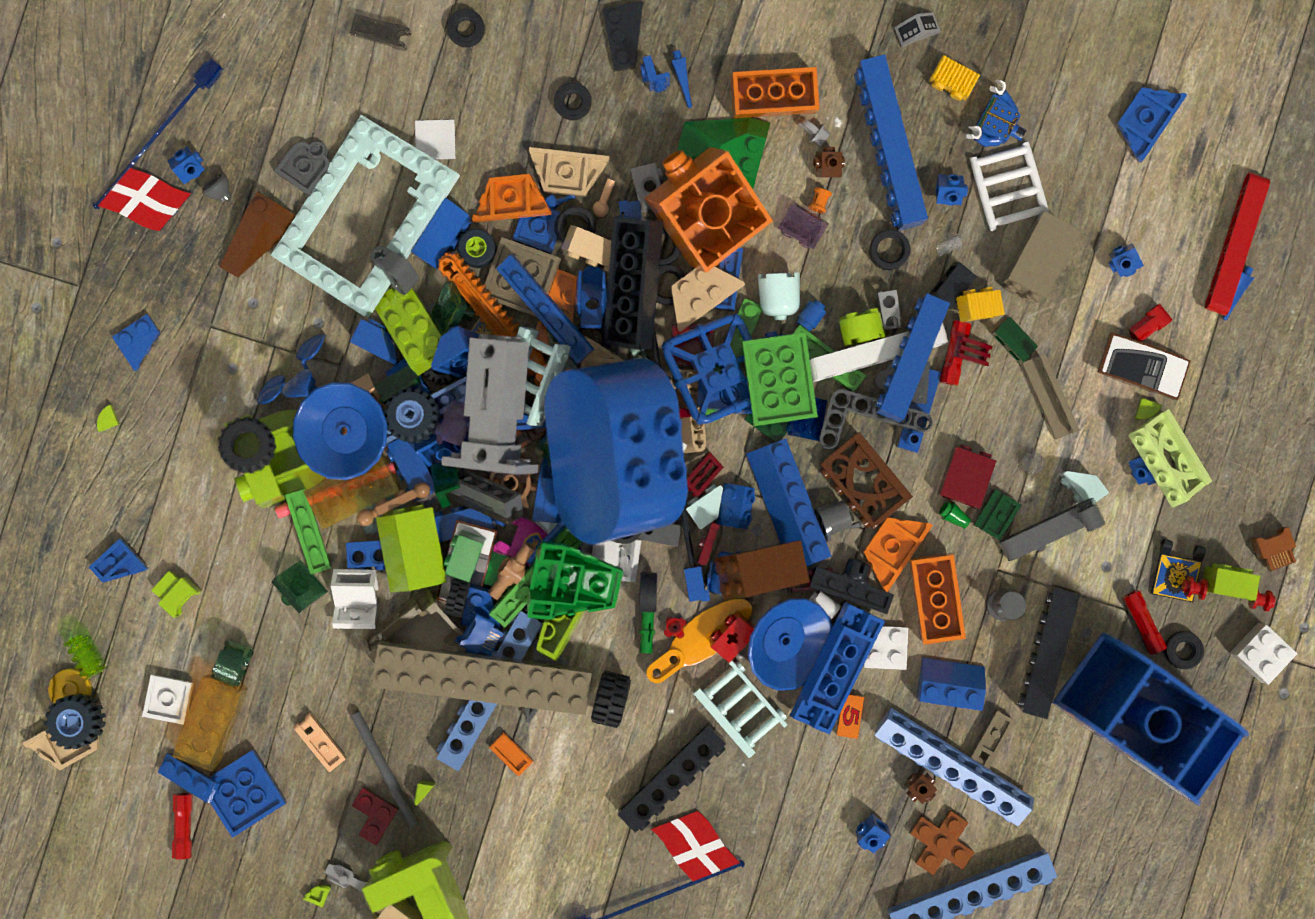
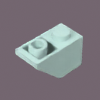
[1059,471,1109,504]
[686,484,723,530]

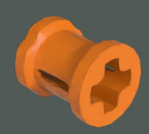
[808,187,832,214]

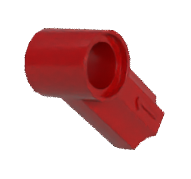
[1127,303,1173,342]

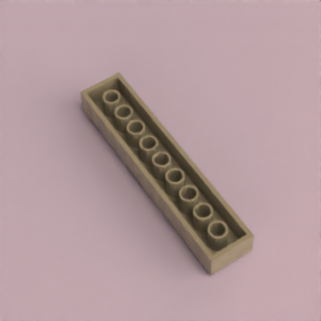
[372,641,592,715]

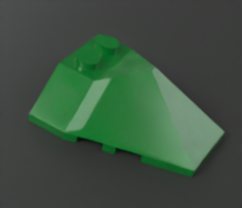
[677,118,770,189]
[527,541,623,620]

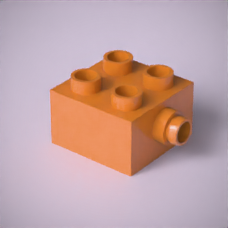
[644,147,773,273]

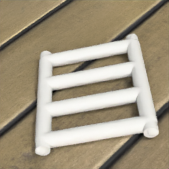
[969,141,1049,231]

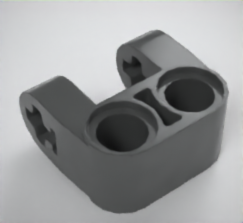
[370,246,419,295]

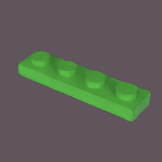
[793,325,866,392]
[285,488,332,574]

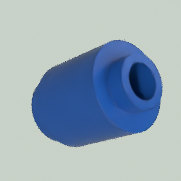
[796,300,826,332]

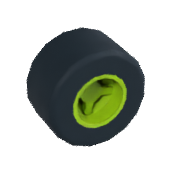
[458,229,497,268]

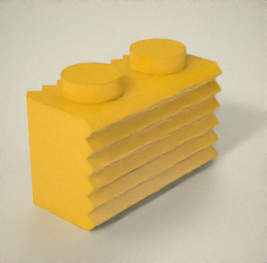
[929,55,980,101]
[956,287,1005,322]

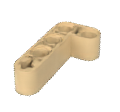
[665,370,706,453]

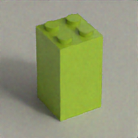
[376,504,447,593]

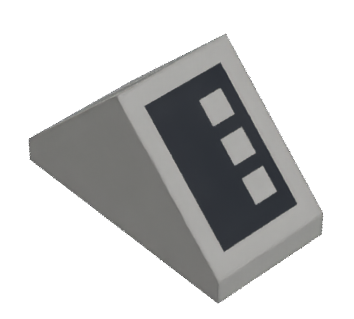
[894,12,941,47]

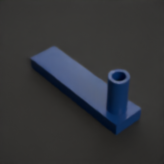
[897,369,942,453]

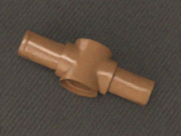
[488,542,535,600]

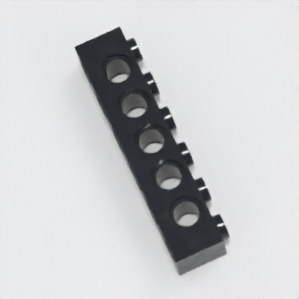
[617,723,726,833]

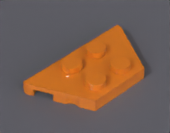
[472,174,551,223]
[863,518,933,592]

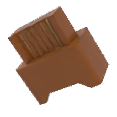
[1250,527,1296,571]

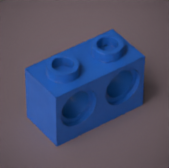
[346,540,386,570]

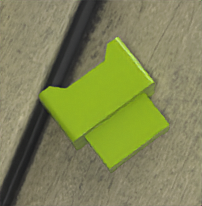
[151,570,202,618]

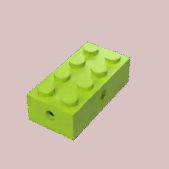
[375,287,443,376]

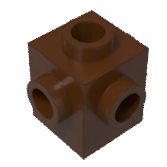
[813,147,845,178]
[904,770,937,804]

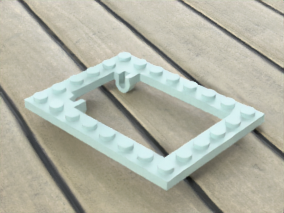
[271,115,460,318]

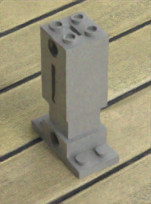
[442,334,538,474]

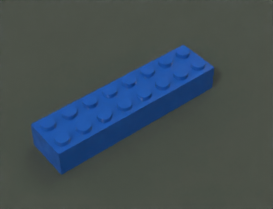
[854,54,928,231]

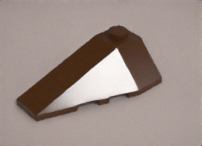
[219,192,296,278]

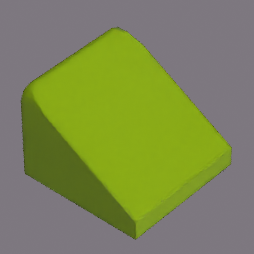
[414,780,436,805]

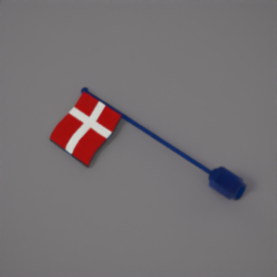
[93,58,223,231]
[574,811,745,919]

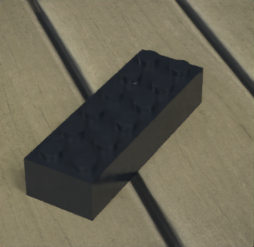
[603,216,663,350]
[1017,588,1080,719]

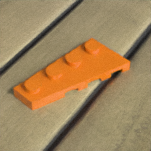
[533,269,578,363]

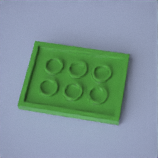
[742,332,818,426]

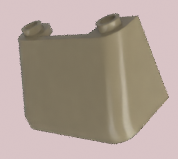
[363,589,464,664]

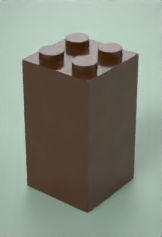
[715,540,809,600]

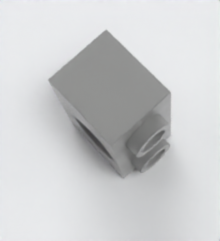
[631,163,663,213]

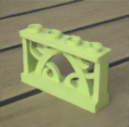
[1129,409,1212,507]

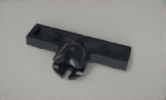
[808,558,894,614]

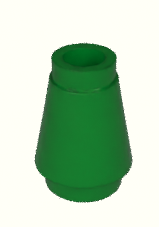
[939,501,971,529]

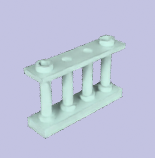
[516,327,571,426]
[693,660,787,758]

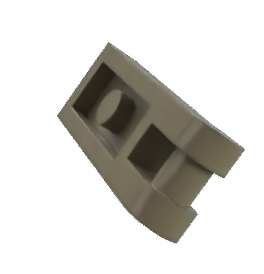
[969,710,1016,769]

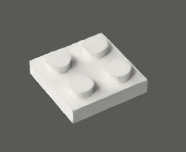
[863,626,908,670]
[142,674,194,725]

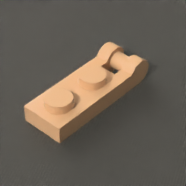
[293,713,347,772]

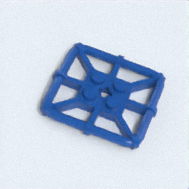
[661,313,753,425]

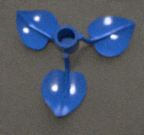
[257,334,326,404]

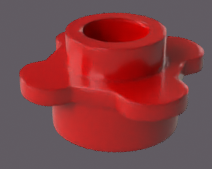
[664,617,686,639]

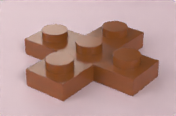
[909,810,974,876]

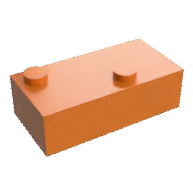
[730,67,819,119]
[910,552,966,645]

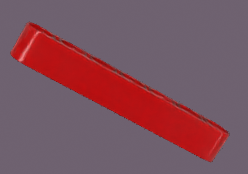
[1204,172,1270,316]

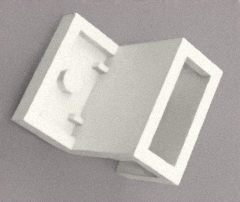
[580,540,641,582]
[331,569,378,629]

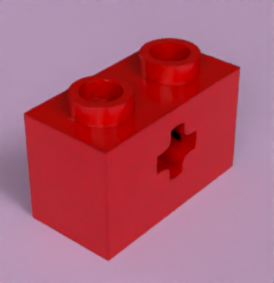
[709,611,755,663]

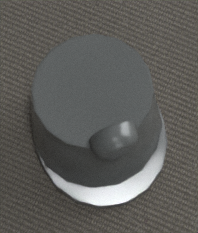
[814,500,862,542]
[987,588,1026,621]

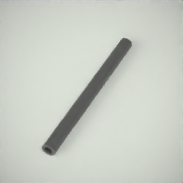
[351,711,418,828]

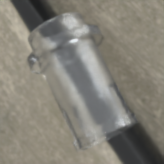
[934,234,963,257]

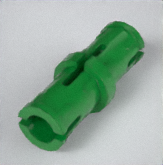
[639,612,655,654]

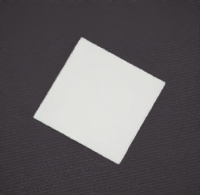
[415,120,455,160]

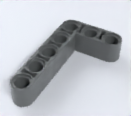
[820,389,933,450]
[999,498,1105,561]

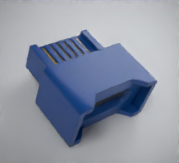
[455,610,504,656]

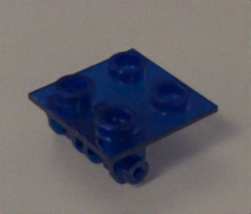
[786,398,827,442]

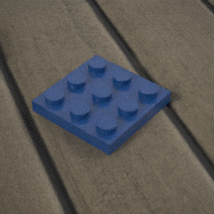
[210,749,287,838]

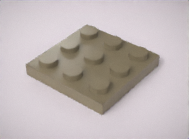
[485,237,561,317]

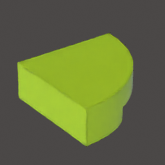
[1134,398,1162,420]
[97,405,120,432]
[303,885,332,907]

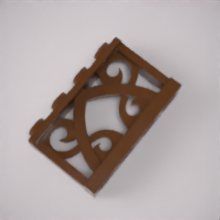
[819,432,913,529]

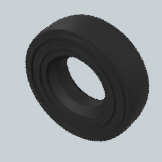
[447,9,485,48]
[554,82,592,121]
[1164,631,1204,669]

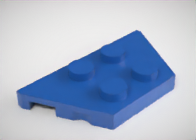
[1117,88,1187,163]

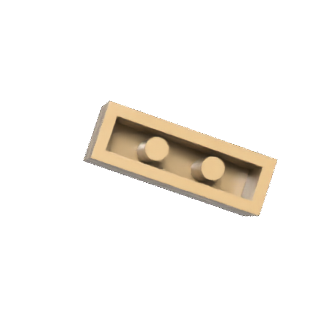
[561,225,611,272]

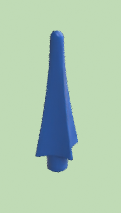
[671,50,692,108]
[1223,266,1254,321]

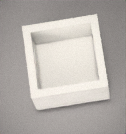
[1230,623,1297,685]

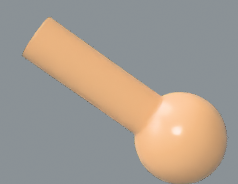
[592,178,615,218]

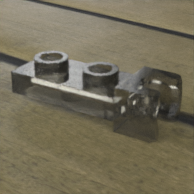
[350,13,412,51]

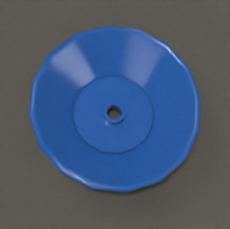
[293,382,387,480]
[748,598,833,691]

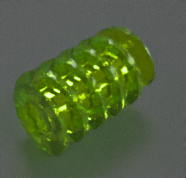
[63,634,107,681]

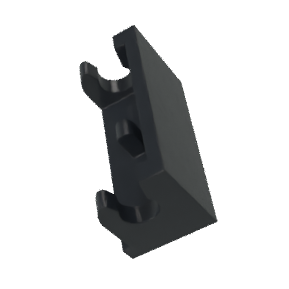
[929,262,977,310]

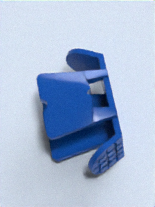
[575,265,607,328]

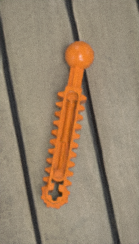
[438,252,545,376]

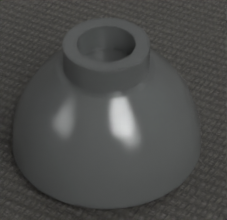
[202,174,231,202]

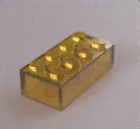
[303,453,402,530]
[172,674,248,771]

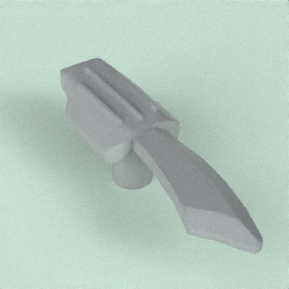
[324,863,367,892]

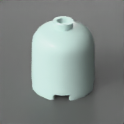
[758,273,800,320]

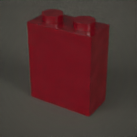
[937,444,996,509]

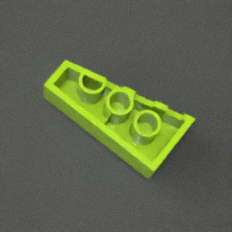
[536,611,585,662]

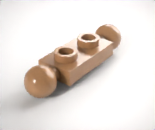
[357,482,430,526]

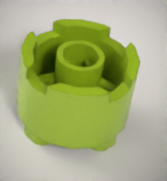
[839,308,885,347]

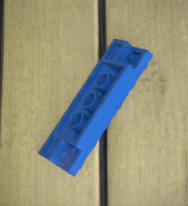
[746,439,832,566]
[789,602,885,734]

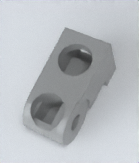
[875,290,901,331]

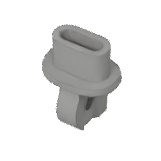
[797,119,830,146]

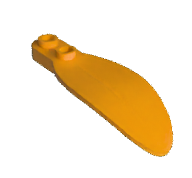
[646,599,752,683]

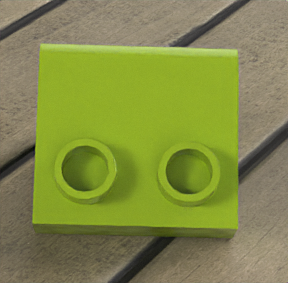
[224,410,326,508]
[362,841,469,919]

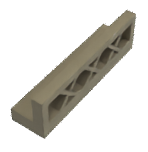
[1021,353,1080,440]

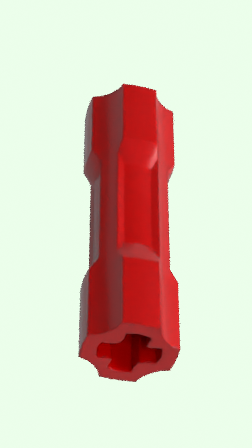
[940,320,971,386]
[1122,590,1167,655]
[172,793,193,860]

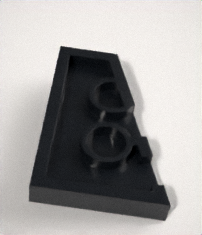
[603,1,644,72]

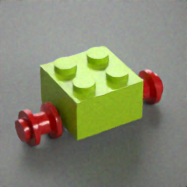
[1181,563,1276,612]

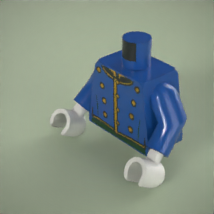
[966,80,1027,147]

